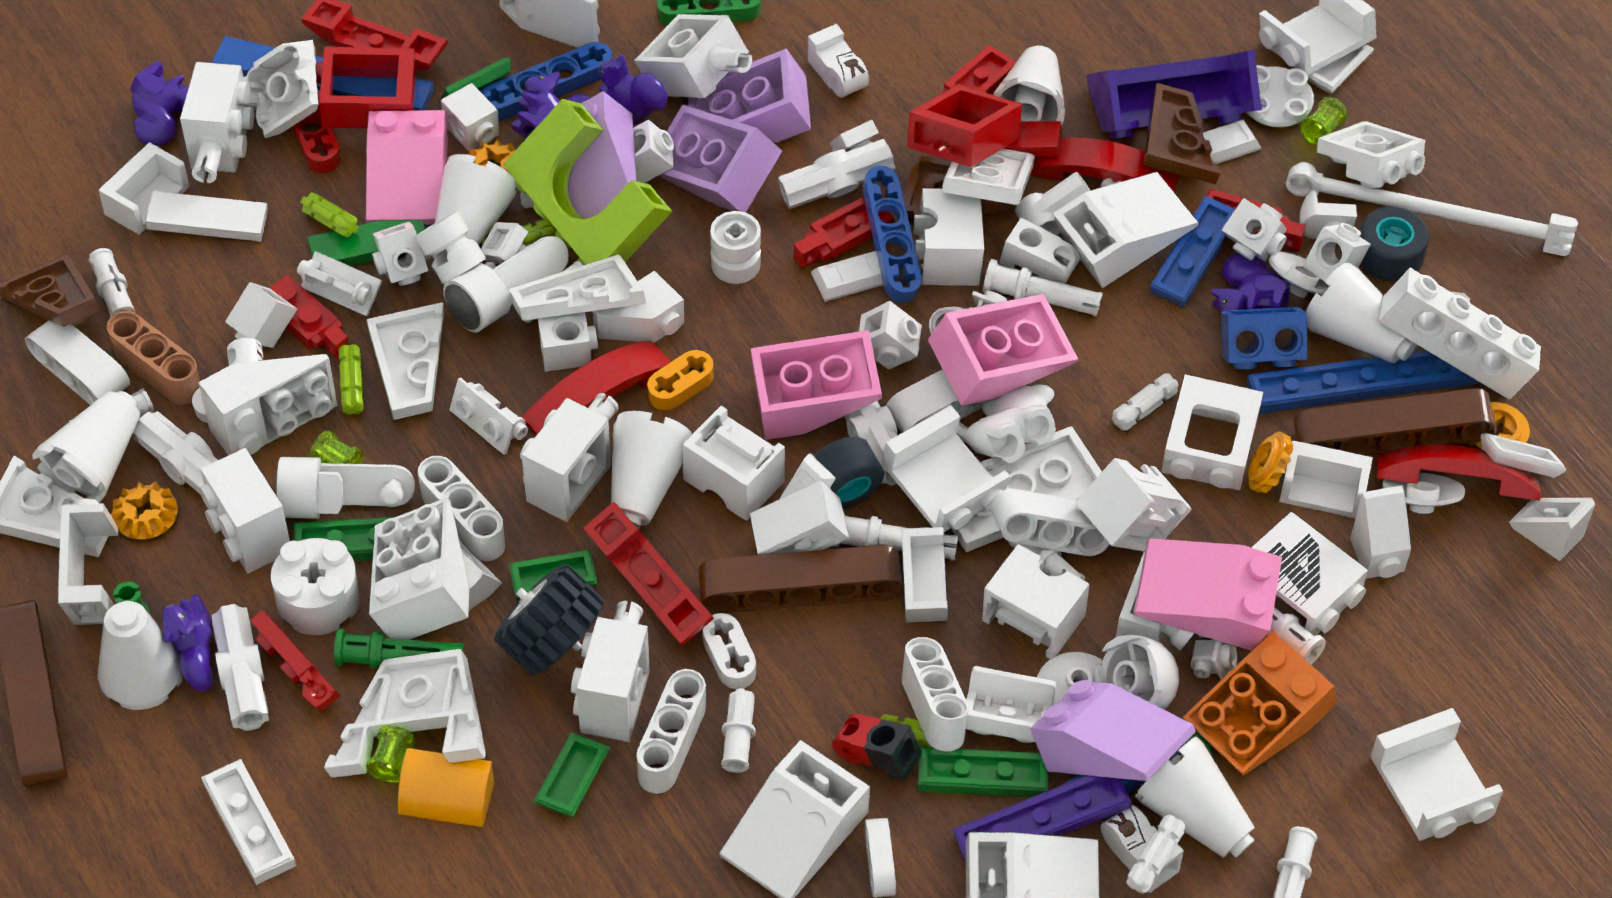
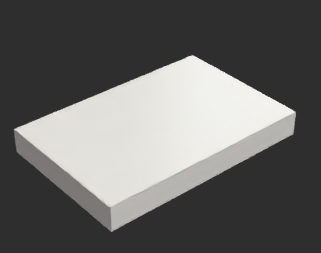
[942,149,1035,205]

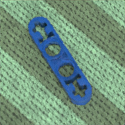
[481,42,612,121]
[863,166,921,303]

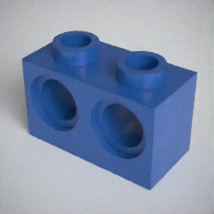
[1221,307,1307,369]

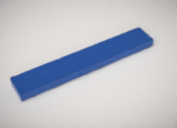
[211,36,434,111]
[1247,350,1481,414]

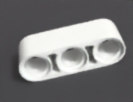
[25,320,130,405]
[886,369,985,433]
[418,456,505,561]
[991,489,1109,556]
[901,637,969,751]
[636,669,706,794]

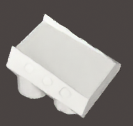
[245,40,318,138]

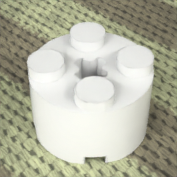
[271,538,360,635]

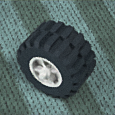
[494,564,604,676]

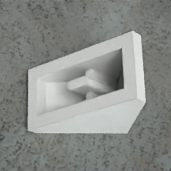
[1509,498,1595,561]

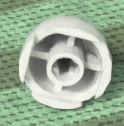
[1094,635,1179,710]

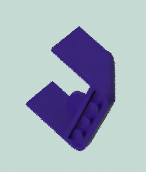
[1086,50,1262,139]

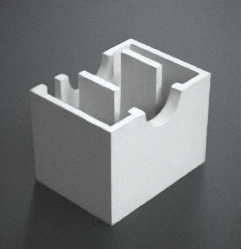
[913,188,984,286]
[682,406,785,521]
[1075,458,1192,551]
[982,544,1089,659]

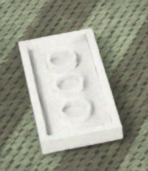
[951,426,1102,552]

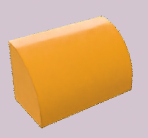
[398,748,494,827]

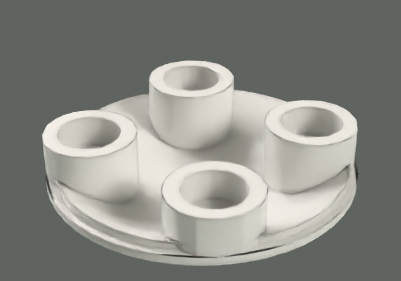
[1246,65,1314,127]

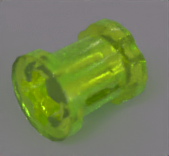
[1300,97,1349,145]
[309,430,364,464]
[366,725,416,782]

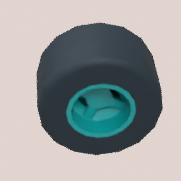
[1360,207,1429,281]
[814,436,885,510]

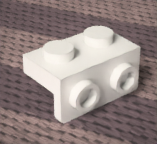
[966,666,1056,743]

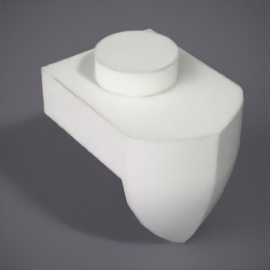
[1300,190,1357,239]

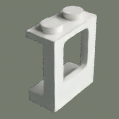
[1161,374,1263,491]

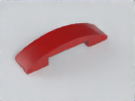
[301,0,448,71]
[1030,137,1179,194]
[522,341,671,436]
[1375,444,1541,501]
[583,502,714,646]

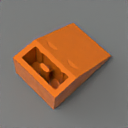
[1182,631,1337,776]

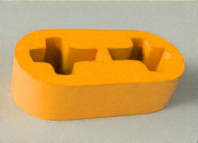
[647,350,714,411]

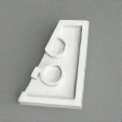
[509,254,646,321]
[366,302,444,420]
[0,456,112,557]

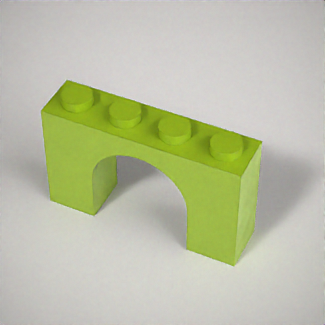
[503,99,673,265]

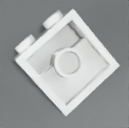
[1317,121,1425,188]

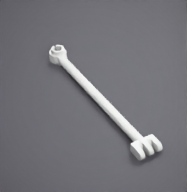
[1286,162,1578,256]

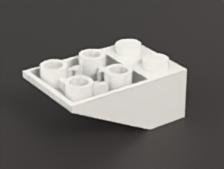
[499,0,600,48]
[1053,172,1199,288]
[198,354,337,455]
[369,498,469,640]
[720,740,870,898]
[966,832,1099,898]

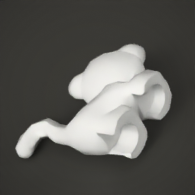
[956,384,1056,463]

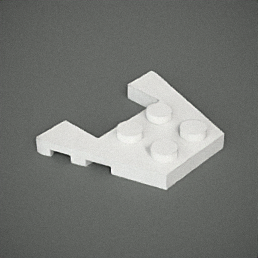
[324,649,486,778]

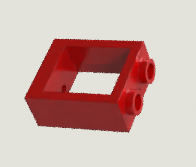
[315,47,416,129]
[907,85,1022,167]

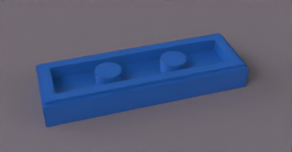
[1150,196,1235,308]

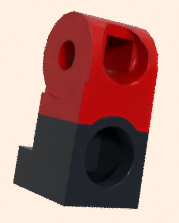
[832,714,922,782]

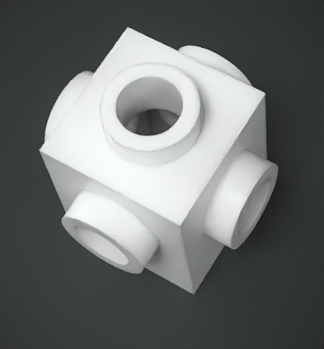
[1222,198,1287,261]
[372,222,431,285]
[859,301,922,370]

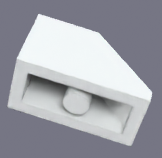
[593,271,684,343]
[1350,485,1411,579]

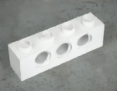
[1379,268,1541,400]

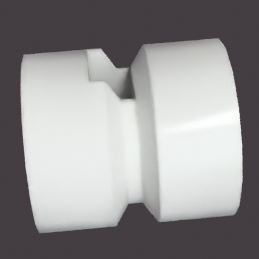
[414,211,486,284]
[710,211,761,284]

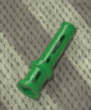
[334,628,464,669]

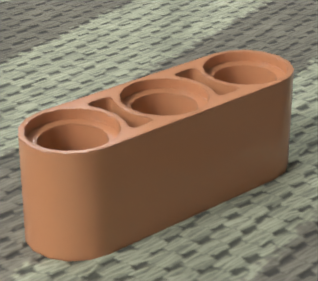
[106,311,200,405]

